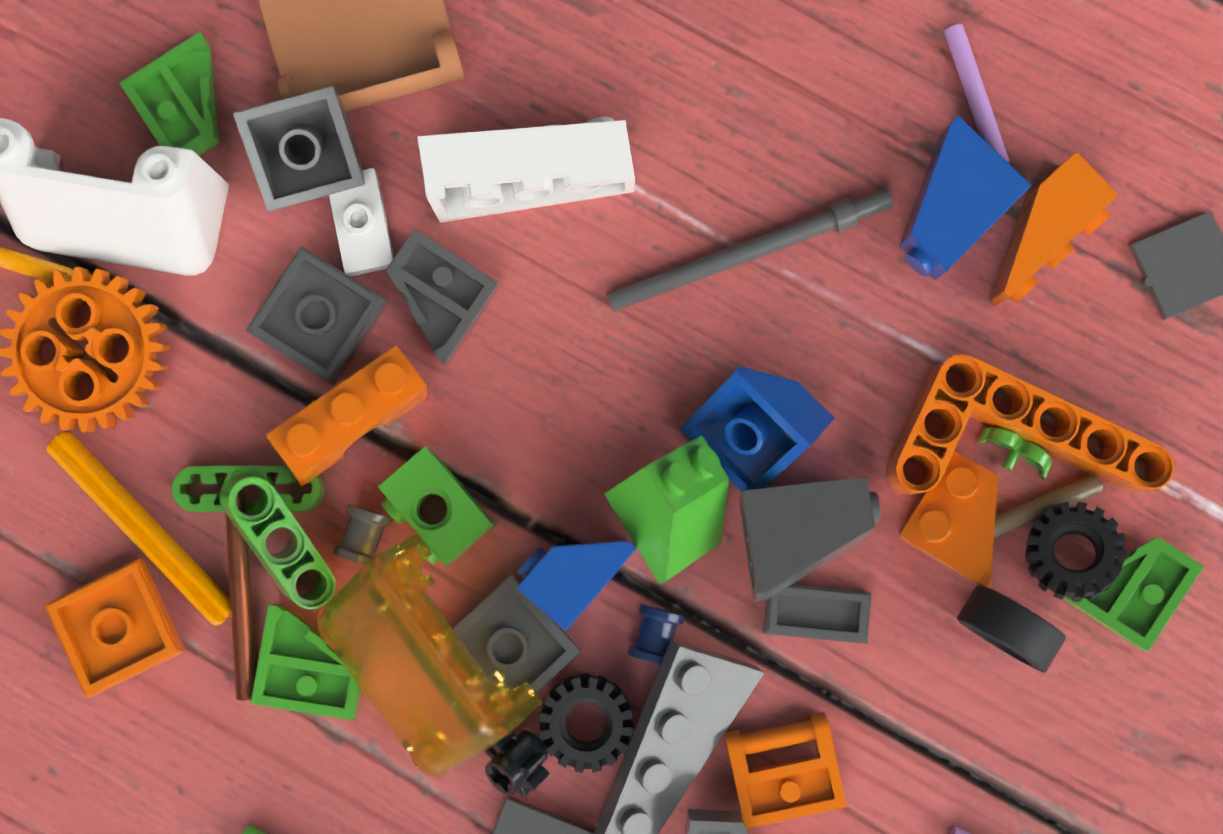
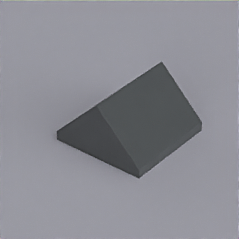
[233,85,365,212]

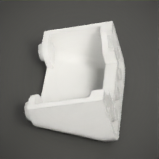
[0,118,229,276]

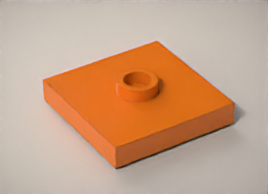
[44,559,186,698]

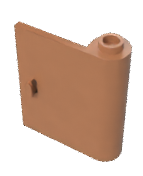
[258,0,465,112]

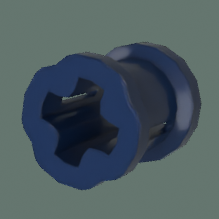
[627,604,684,665]

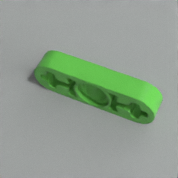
[172,466,325,512]

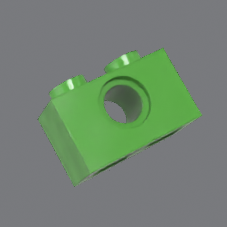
[378,446,497,566]

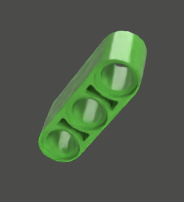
[220,473,336,609]

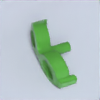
[976,428,1053,479]

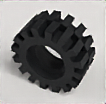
[1025,502,1127,602]
[539,673,633,773]

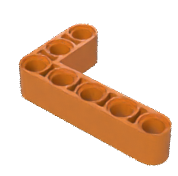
[886,354,1175,495]

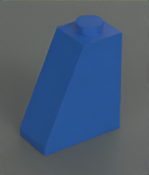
[900,116,1032,280]

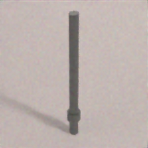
[607,189,893,312]

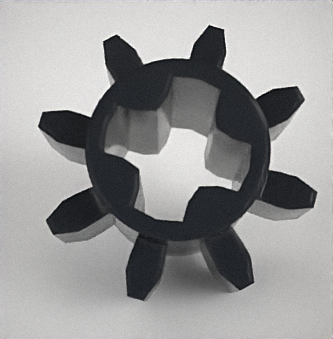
[484,728,550,797]

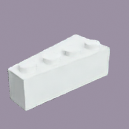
[417,117,635,223]

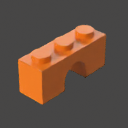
[266,345,427,487]

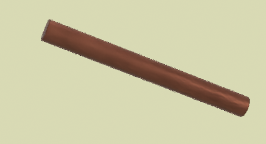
[225,493,256,701]

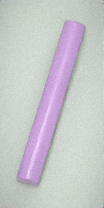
[944,24,1010,163]

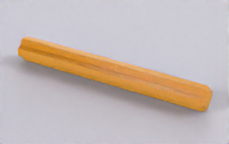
[46,431,231,626]

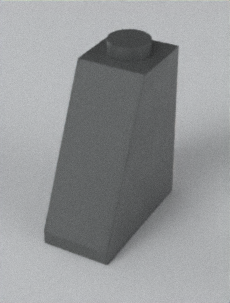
[739,477,881,603]

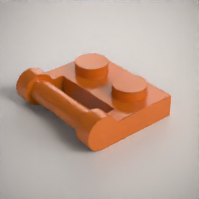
[724,712,847,829]

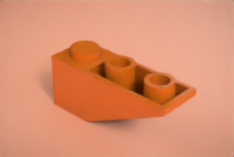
[990,151,1119,306]

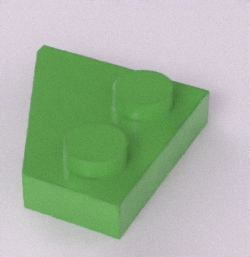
[119,31,220,156]
[1063,537,1204,652]
[251,603,366,720]

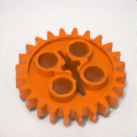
[0,267,171,432]

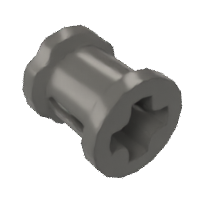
[333,505,393,567]

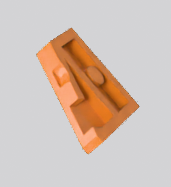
[899,451,998,588]

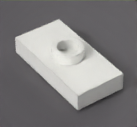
[329,168,395,277]

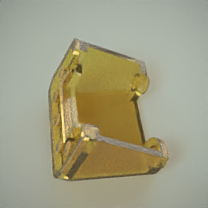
[317,534,542,778]

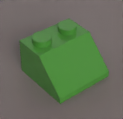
[604,435,729,585]

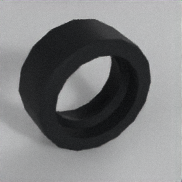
[957,585,1066,673]

